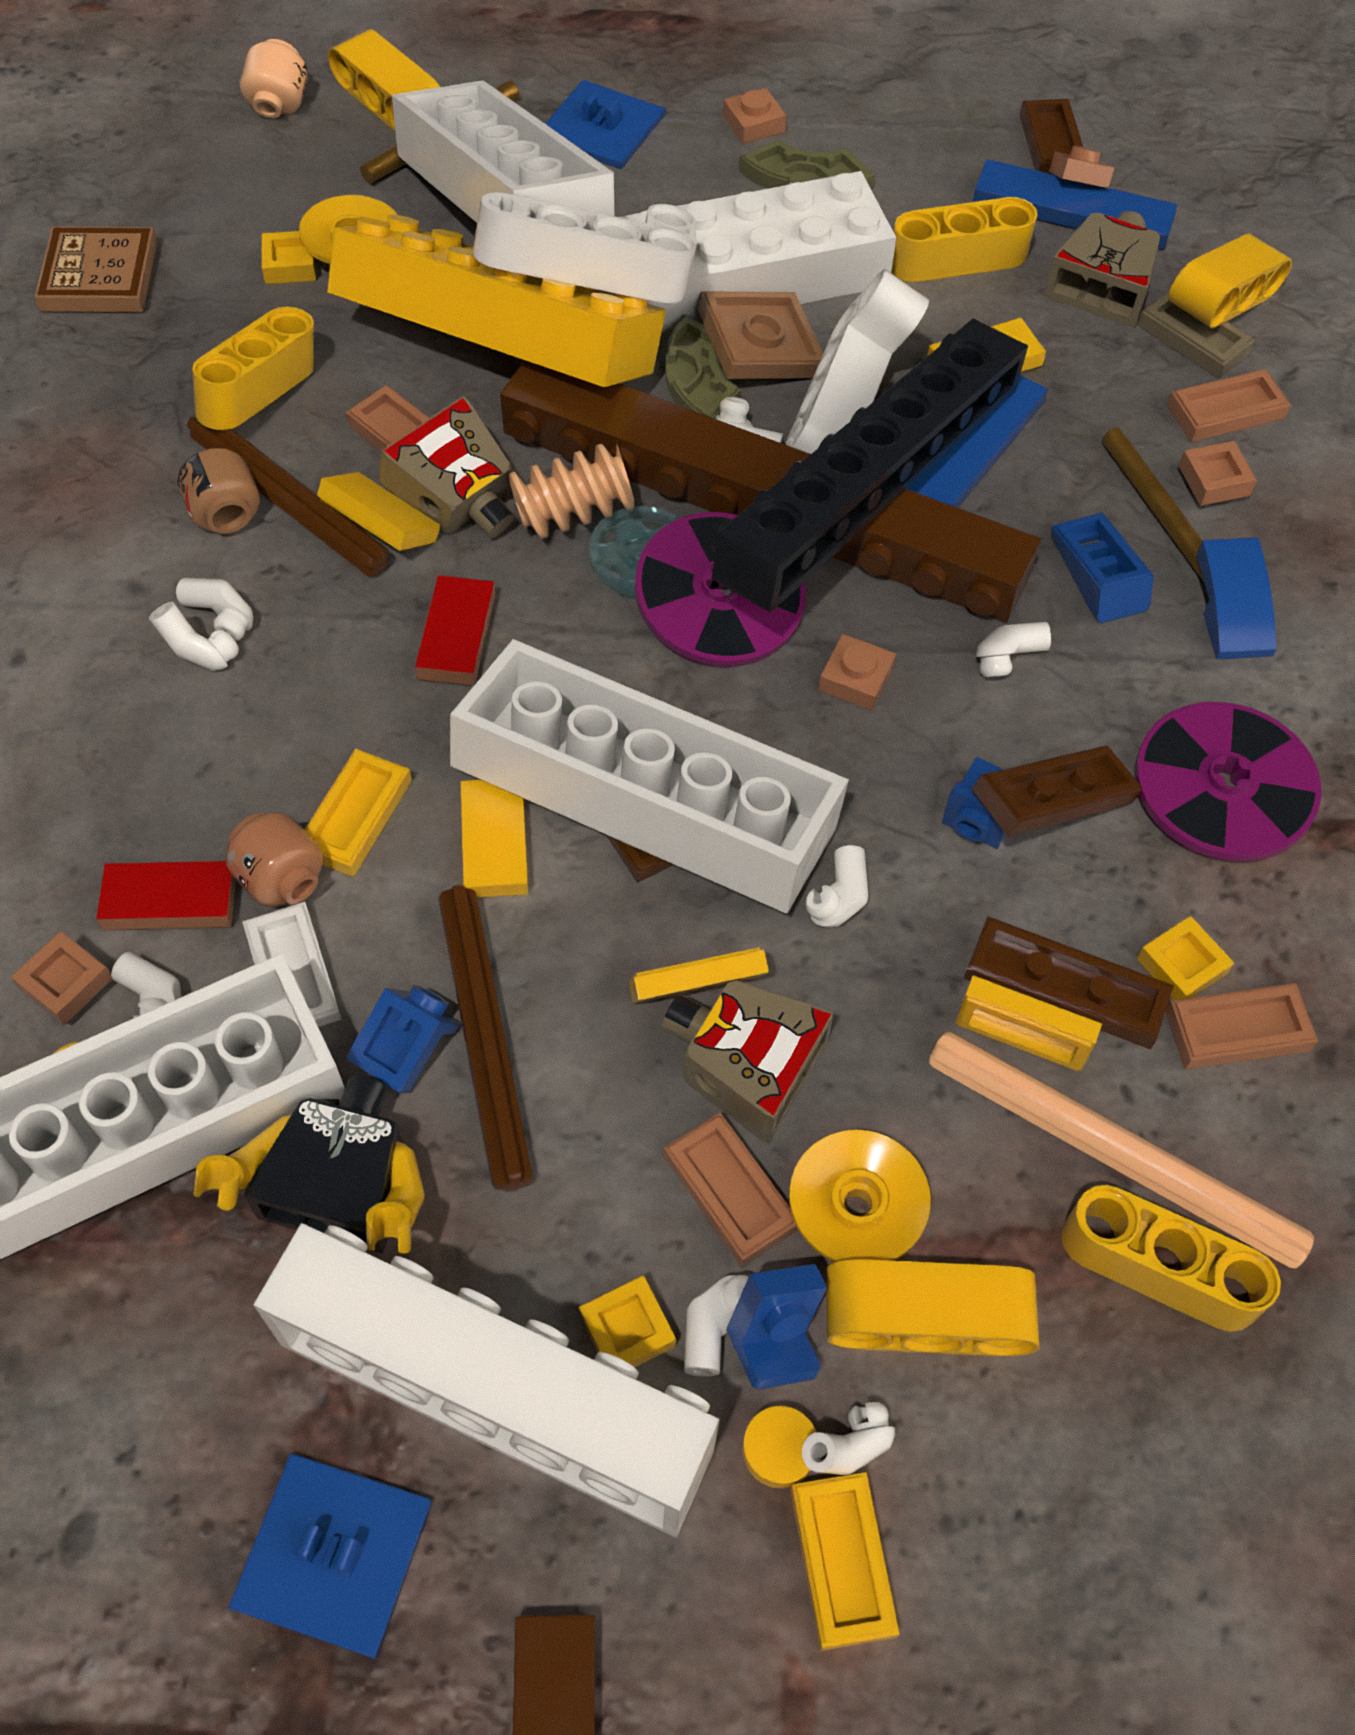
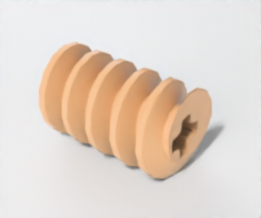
[509,444,634,539]

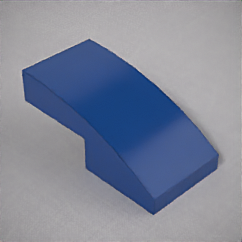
[1196,537,1276,659]

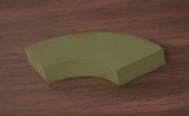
[739,139,875,190]
[665,315,741,419]

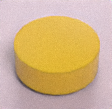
[742,1406,817,1489]

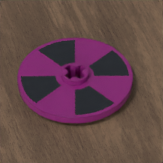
[634,512,806,667]
[1135,702,1322,862]

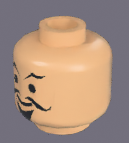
[240,39,308,118]

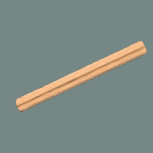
[929,1032,1315,1268]

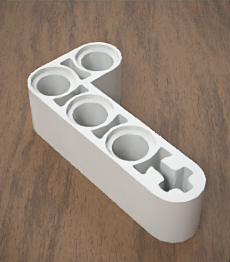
[473,192,697,304]
[785,269,929,454]

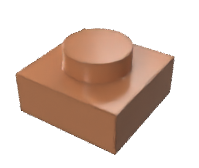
[723,88,787,144]
[1049,146,1115,188]
[1179,441,1257,506]
[818,633,897,711]
[11,931,113,1026]

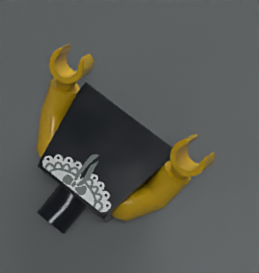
[193,1075,425,1254]

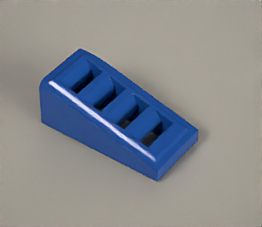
[1051,513,1154,623]

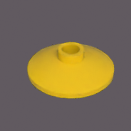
[299,195,397,264]
[789,1130,931,1262]

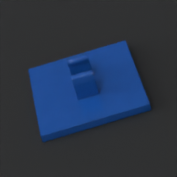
[545,80,666,169]
[228,1453,433,1659]

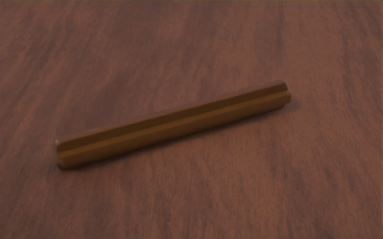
[187,417,390,577]
[438,885,532,1192]

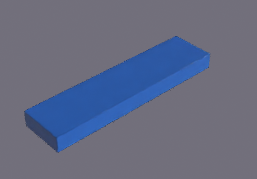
[973,159,1178,250]
[908,375,1048,508]

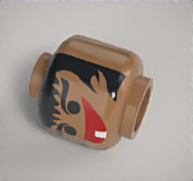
[177,448,260,534]

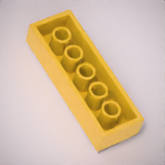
[327,215,666,387]

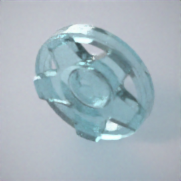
[589,506,679,599]

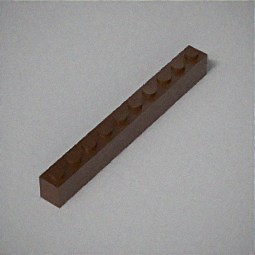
[500,360,1041,623]

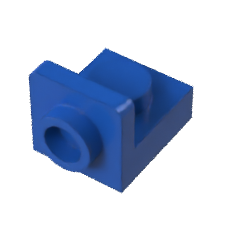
[942,756,1006,849]
[345,985,461,1093]
[726,1264,827,1389]

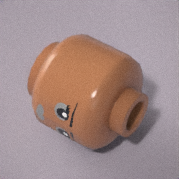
[225,812,323,907]

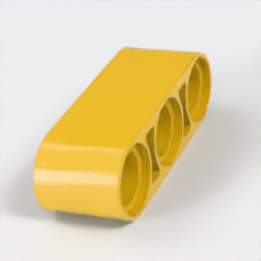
[328,29,440,131]
[891,197,1037,282]
[1168,233,1293,328]
[192,306,314,430]
[1061,1185,1281,1332]
[827,1259,1039,1356]

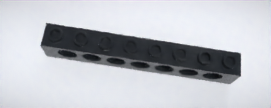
[712,318,1029,613]

